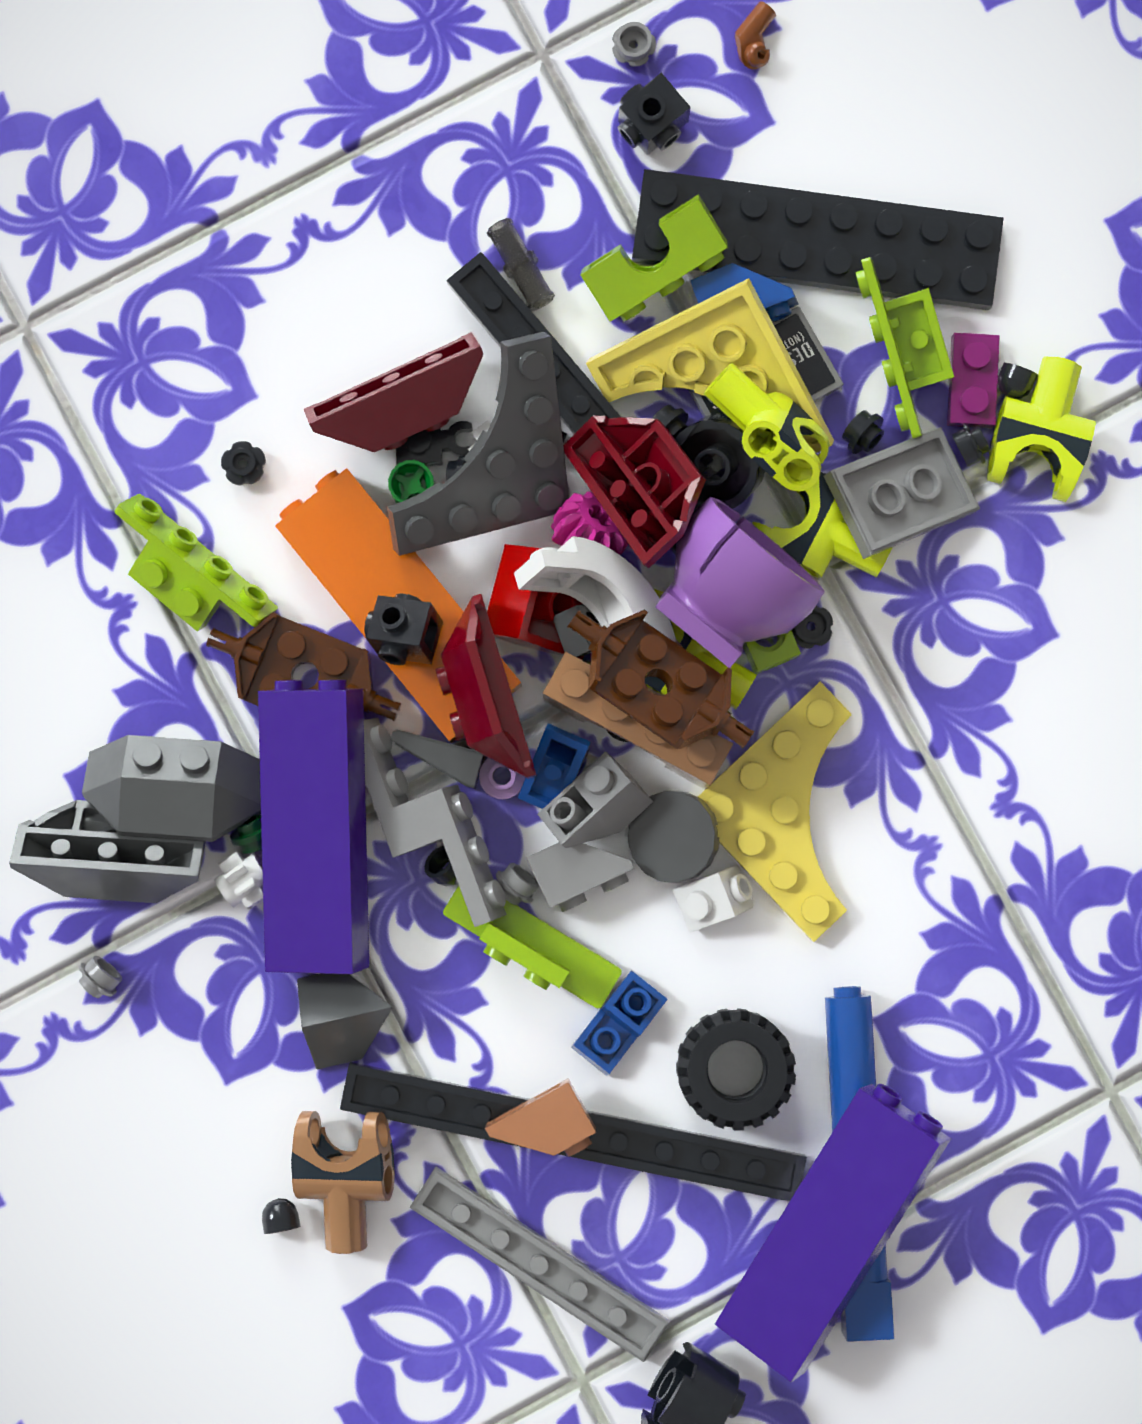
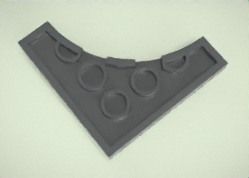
[387,331,569,556]

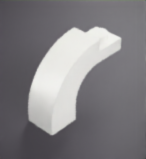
[514,536,676,642]

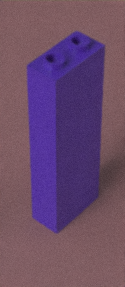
[258,680,370,974]
[714,1083,951,1382]

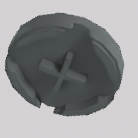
[628,790,720,883]

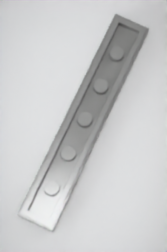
[409,1166,669,1362]

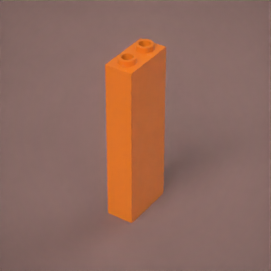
[275,468,522,743]

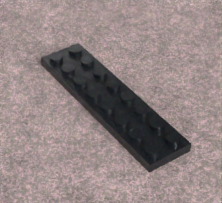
[632,169,1004,310]

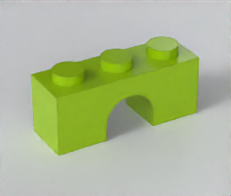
[580,194,728,322]

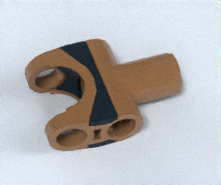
[291,1111,395,1254]

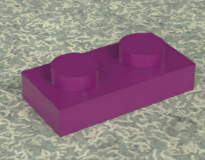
[947,333,1000,428]

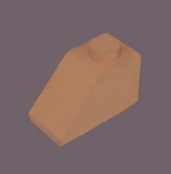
[485,1078,596,1157]

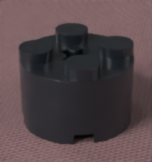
[675,413,766,510]
[641,1342,746,1424]

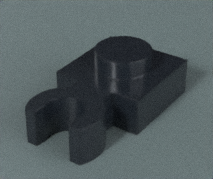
[396,421,473,466]

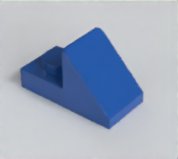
[518,723,591,809]

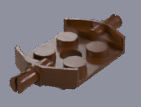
[567,609,755,750]
[206,612,402,721]

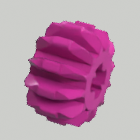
[551,491,628,555]

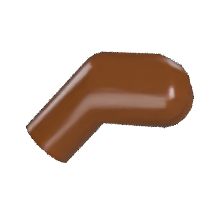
[734,1,776,70]

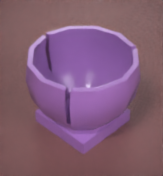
[655,497,825,668]

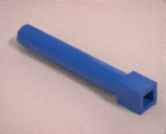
[824,986,894,1342]

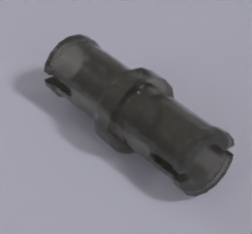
[486,218,555,311]

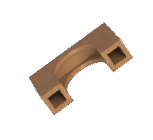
[543,651,734,789]

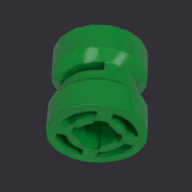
[388,460,436,504]

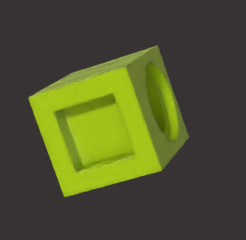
[743,631,801,674]

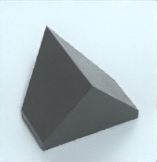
[297,973,393,1069]

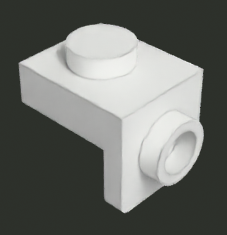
[673,865,754,933]

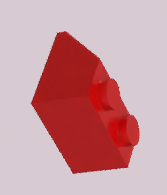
[487,544,591,661]

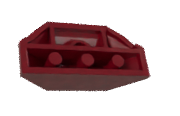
[303,332,484,453]
[563,415,706,568]
[435,594,537,779]

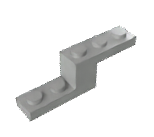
[364,718,507,927]

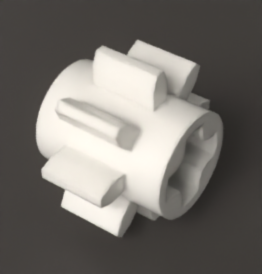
[214,851,263,909]

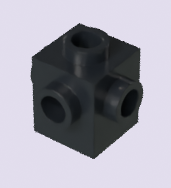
[617,73,691,155]
[364,593,443,665]

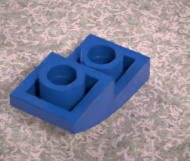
[571,970,668,1076]

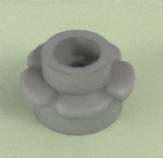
[612,21,656,67]
[496,863,539,905]
[79,956,122,998]

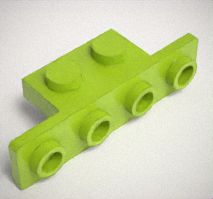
[856,257,954,439]
[114,494,278,632]
[443,885,622,1009]

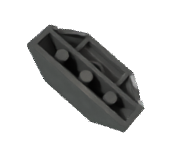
[82,735,261,842]
[9,800,206,903]

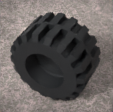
[676,1008,796,1131]

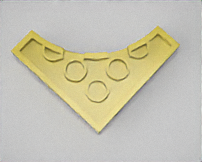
[586,278,834,463]
[698,681,852,942]

